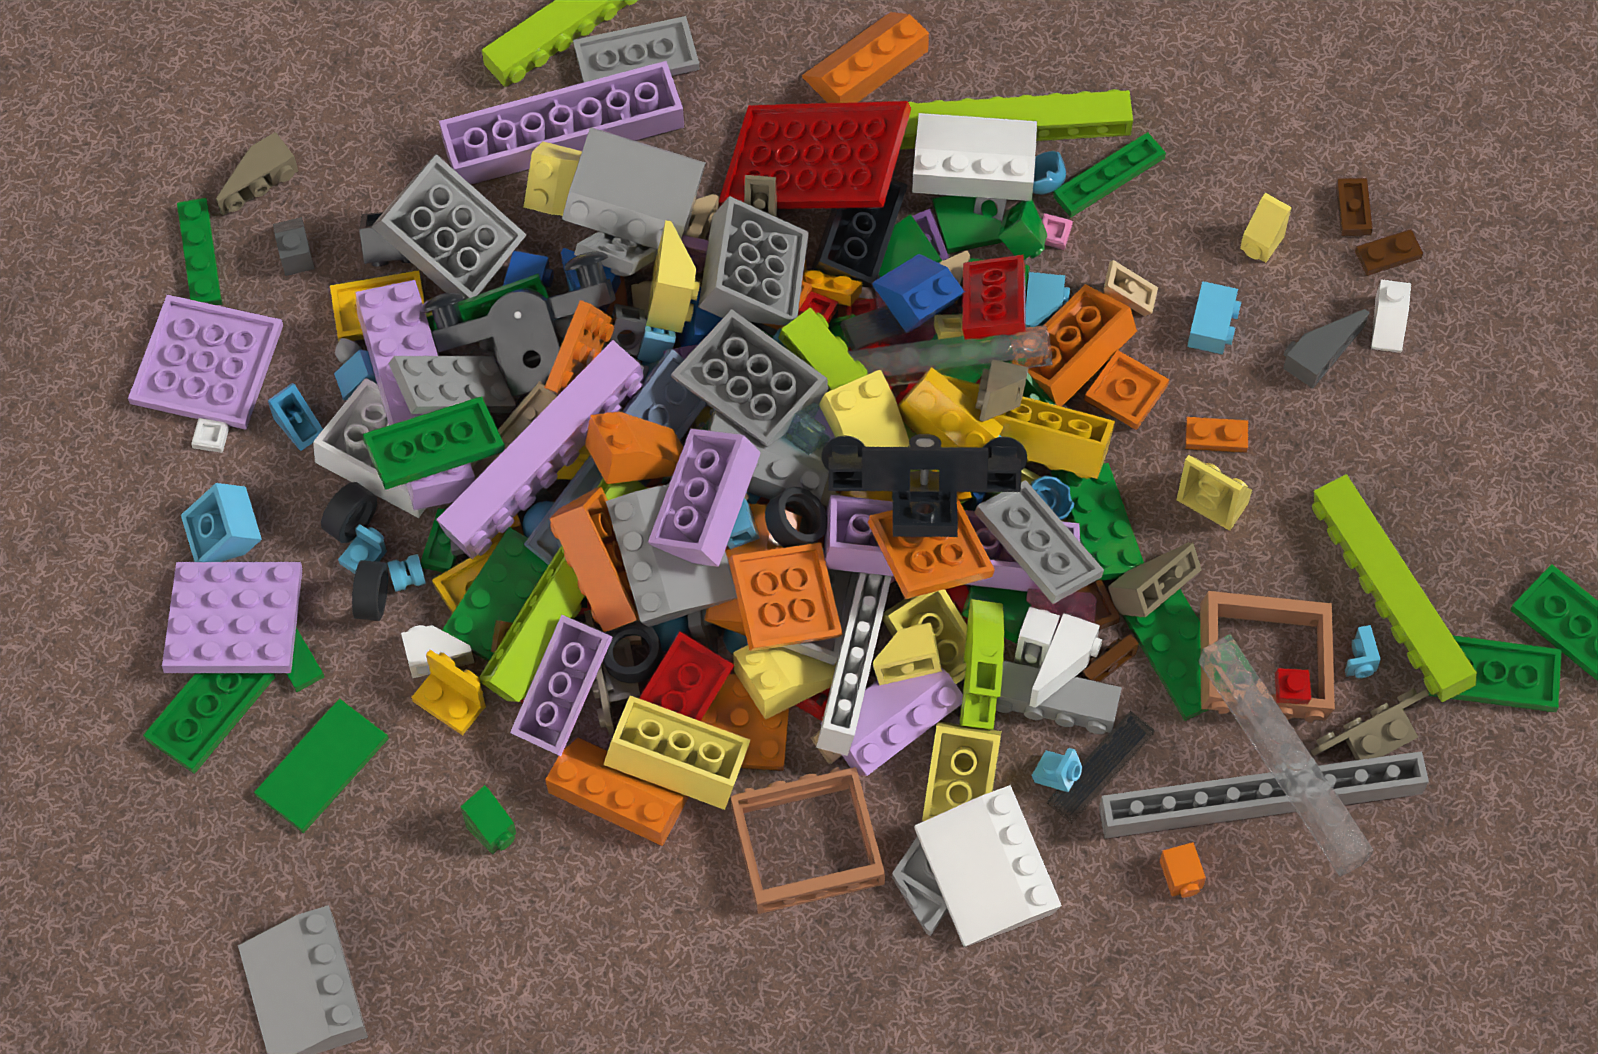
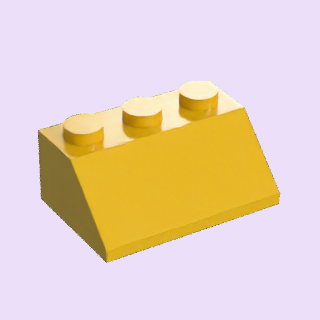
[898,367,1003,448]

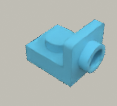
[338,524,387,574]
[1345,625,1381,678]
[1032,748,1082,792]

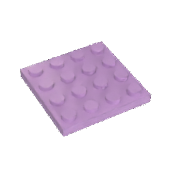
[128,295,283,430]
[162,562,302,673]

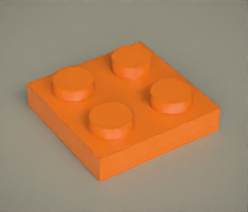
[1084,350,1169,430]

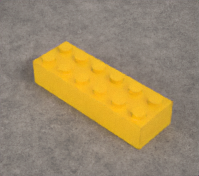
[941,374,1115,479]

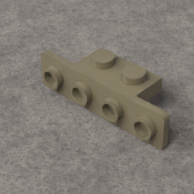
[582,610,641,736]
[1310,688,1429,760]

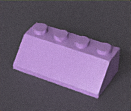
[648,429,761,567]
[510,615,613,756]
[820,668,963,776]

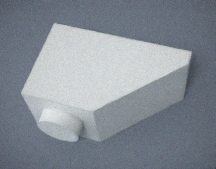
[1371,280,1411,353]
[1014,607,1060,669]
[401,625,474,678]

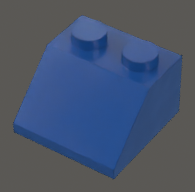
[872,254,965,333]

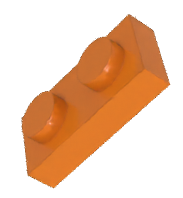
[1185,417,1248,453]

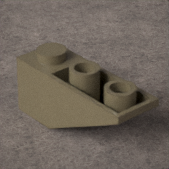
[216,132,298,216]
[975,359,1028,421]

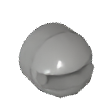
[335,338,362,364]

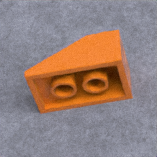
[585,412,683,484]

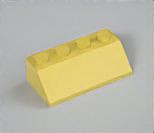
[604,695,750,810]

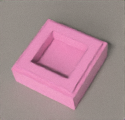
[1042,213,1073,250]

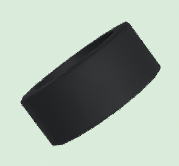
[321,482,377,543]
[765,487,827,548]
[352,560,388,621]
[603,620,662,684]

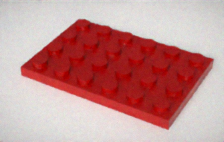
[719,101,911,209]

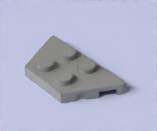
[892,836,948,936]

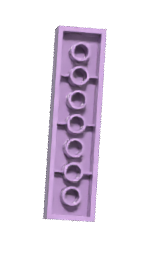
[439,61,684,185]
[356,280,475,510]
[437,340,645,559]
[824,495,1080,596]

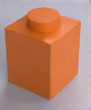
[1160,842,1206,898]

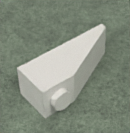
[1029,613,1102,708]

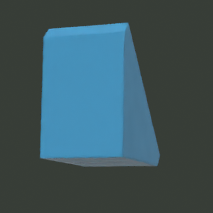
[334,350,377,401]
[268,383,323,451]

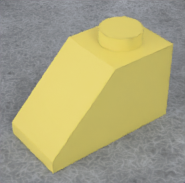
[1240,193,1291,263]
[873,623,942,686]

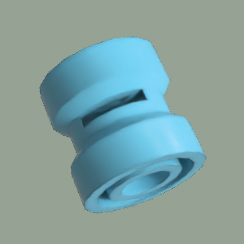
[387,554,426,592]

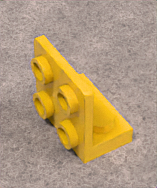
[411,650,486,736]

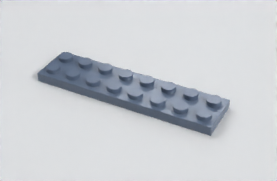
[524,349,707,565]

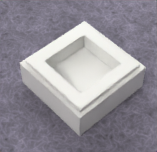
[191,418,230,453]

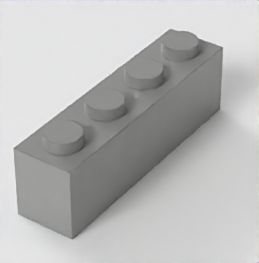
[996,661,1122,734]

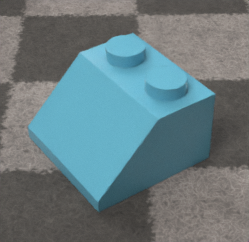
[181,483,262,562]

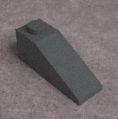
[1283,309,1369,389]

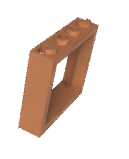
[1200,591,1335,723]
[730,767,885,914]

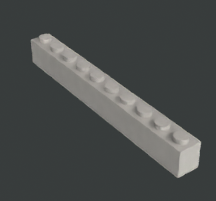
[1099,751,1429,838]

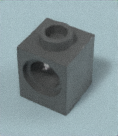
[607,304,646,356]

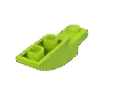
[959,599,1004,730]

